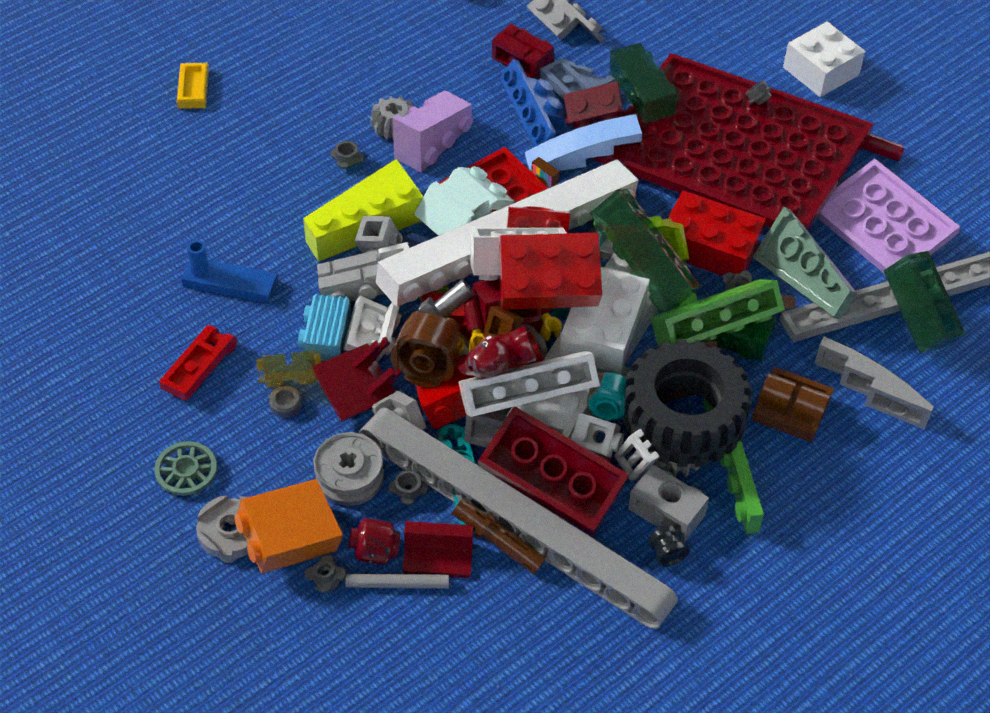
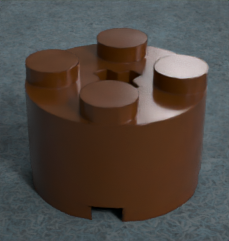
[391,311,464,388]

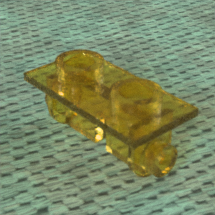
[256,350,321,387]

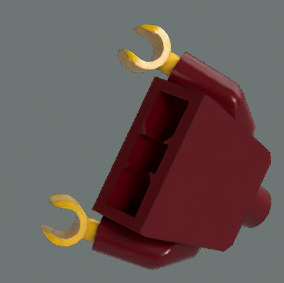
[464,277,562,352]

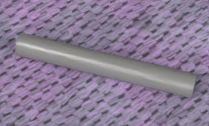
[345,574,449,589]

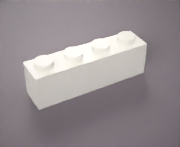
[458,351,600,417]

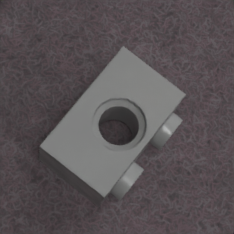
[628,464,709,543]

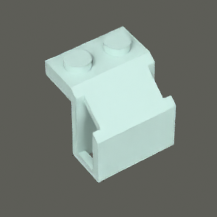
[414,166,515,236]

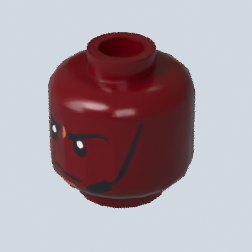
[348,518,400,565]

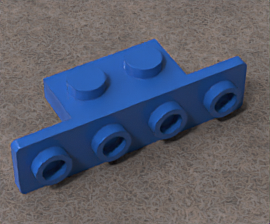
[501,59,567,147]

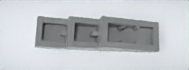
[814,336,934,430]

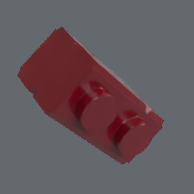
[491,23,555,80]

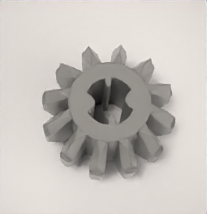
[370,95,413,141]

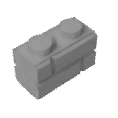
[317,251,385,302]

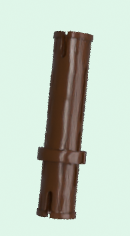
[451,497,546,575]

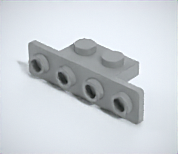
[526,0,605,43]

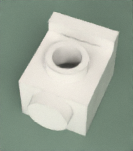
[571,412,624,458]

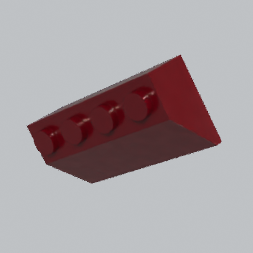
[478,406,629,538]

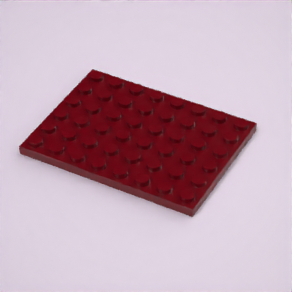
[594,53,873,231]

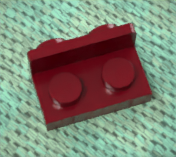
[563,81,625,129]

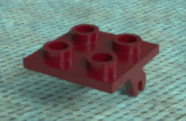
[311,337,403,422]

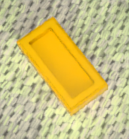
[177,63,209,109]

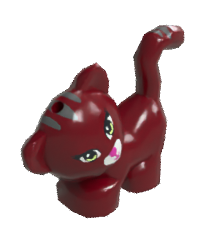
[457,326,536,379]

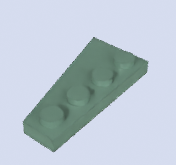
[753,207,857,319]

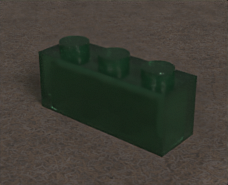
[610,42,679,123]
[883,251,966,354]

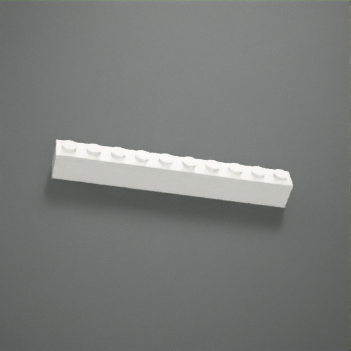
[376,159,639,307]

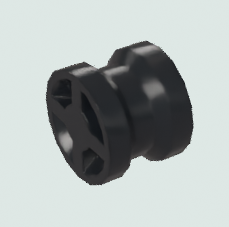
[648,525,689,567]

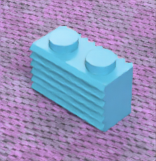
[298,294,351,361]

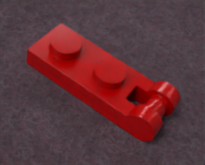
[159,325,237,402]

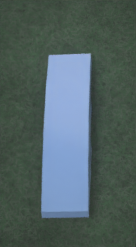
[525,114,642,171]

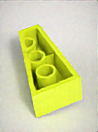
[303,159,423,262]

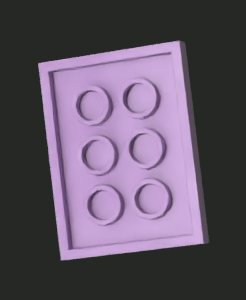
[817,159,960,280]

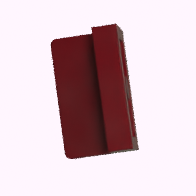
[403,521,473,578]

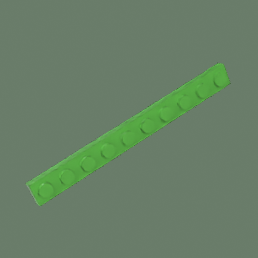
[669,260,764,534]

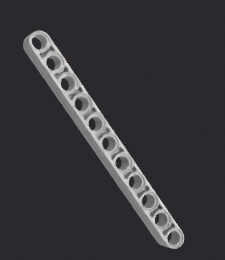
[359,408,678,629]

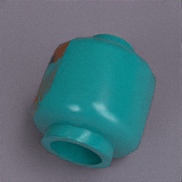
[587,372,626,421]

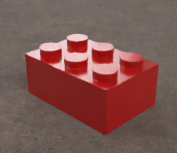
[667,191,766,276]
[499,232,602,310]

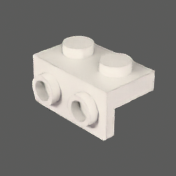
[343,296,401,363]

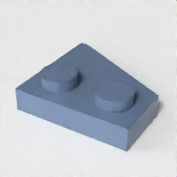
[540,58,615,99]

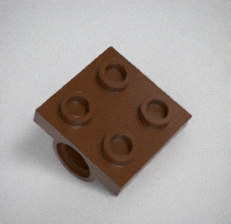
[752,367,834,443]

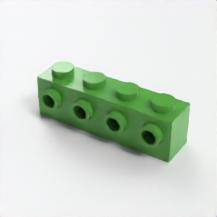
[650,279,785,345]

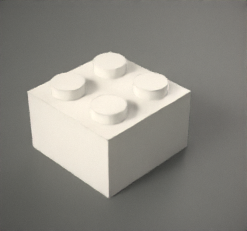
[783,22,865,98]

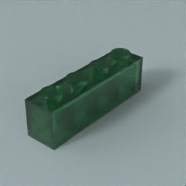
[590,189,702,312]

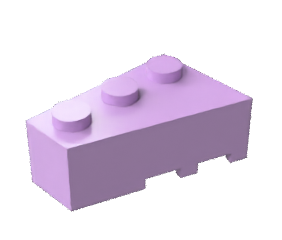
[393,90,473,173]

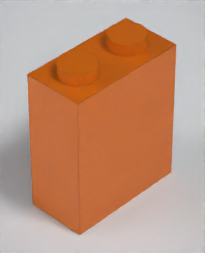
[235,479,343,574]

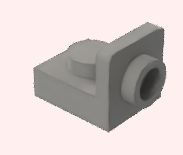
[372,391,426,430]

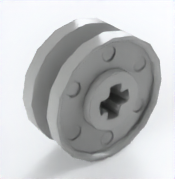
[313,432,384,506]

